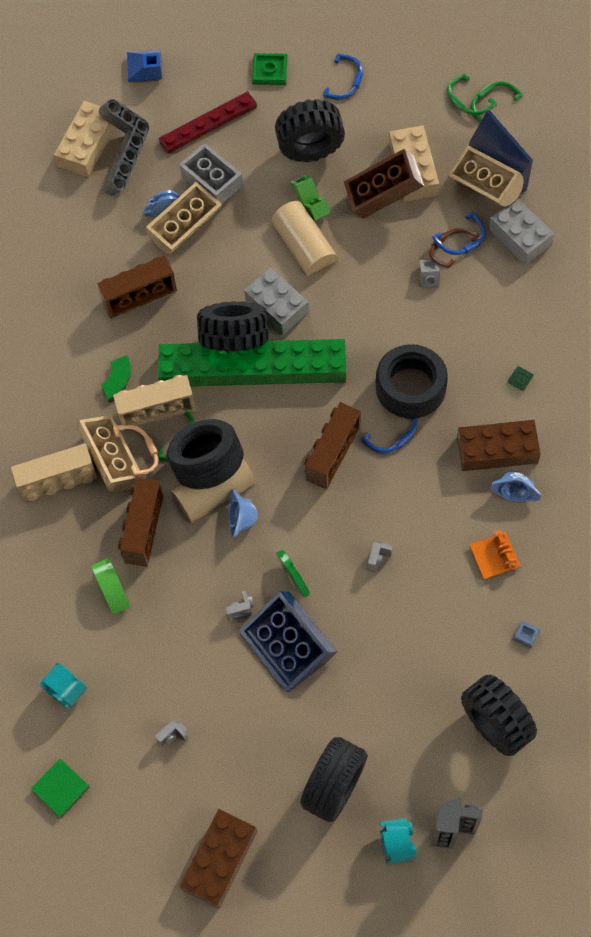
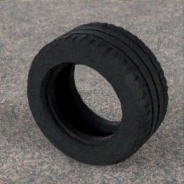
[375,344,448,419]
[166,419,244,490]
[300,737,368,822]

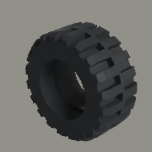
[275,99,345,162]
[197,301,269,352]
[461,675,537,756]

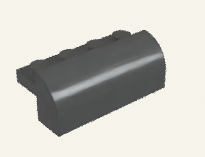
[432,798,483,849]

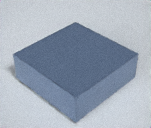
[513,621,540,648]

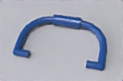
[323,54,363,99]
[432,212,486,255]
[361,418,418,453]

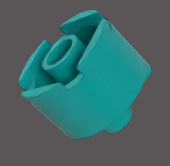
[39,663,87,710]
[380,818,417,865]

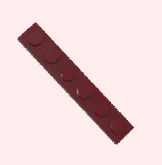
[159,91,257,154]

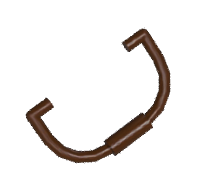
[429,228,480,268]

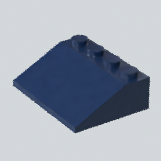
[469,110,533,194]
[239,591,338,692]

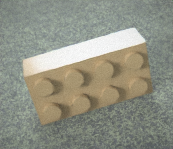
[54,101,116,178]
[389,125,439,202]
[113,375,196,431]
[11,443,97,502]

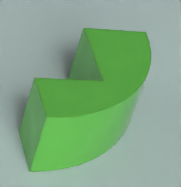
[290,174,331,221]
[91,558,131,615]

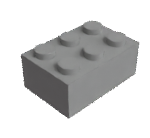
[179,143,243,204]
[489,198,555,265]
[244,268,309,335]

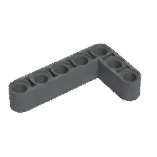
[99,99,149,196]

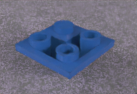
[127,50,162,82]

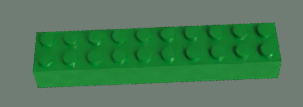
[158,339,346,387]

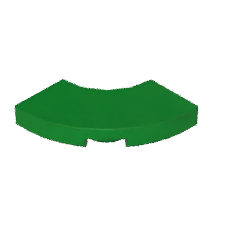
[101,355,131,402]
[276,550,310,598]

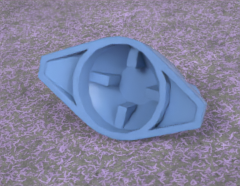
[144,190,180,217]
[490,471,541,502]
[229,489,258,538]

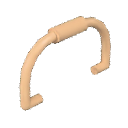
[113,425,159,476]

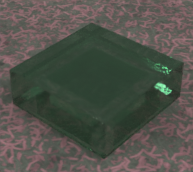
[508,366,534,391]

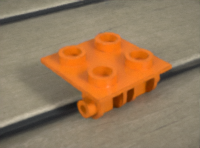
[469,530,521,580]

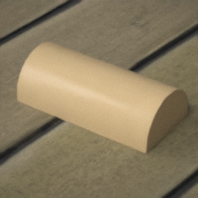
[448,146,523,206]
[146,182,222,254]
[272,201,338,276]
[77,415,143,493]
[171,459,256,524]

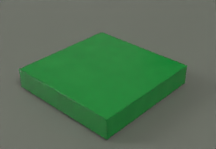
[252,53,288,85]
[31,758,90,818]

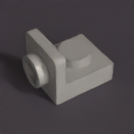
[420,259,440,287]
[367,542,393,572]
[226,591,254,621]
[155,720,188,746]

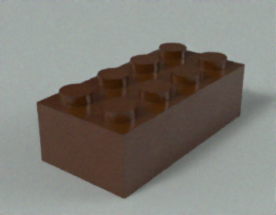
[344,148,424,218]
[97,255,177,319]
[304,402,361,489]
[457,419,541,471]
[118,478,164,567]
[180,809,258,909]

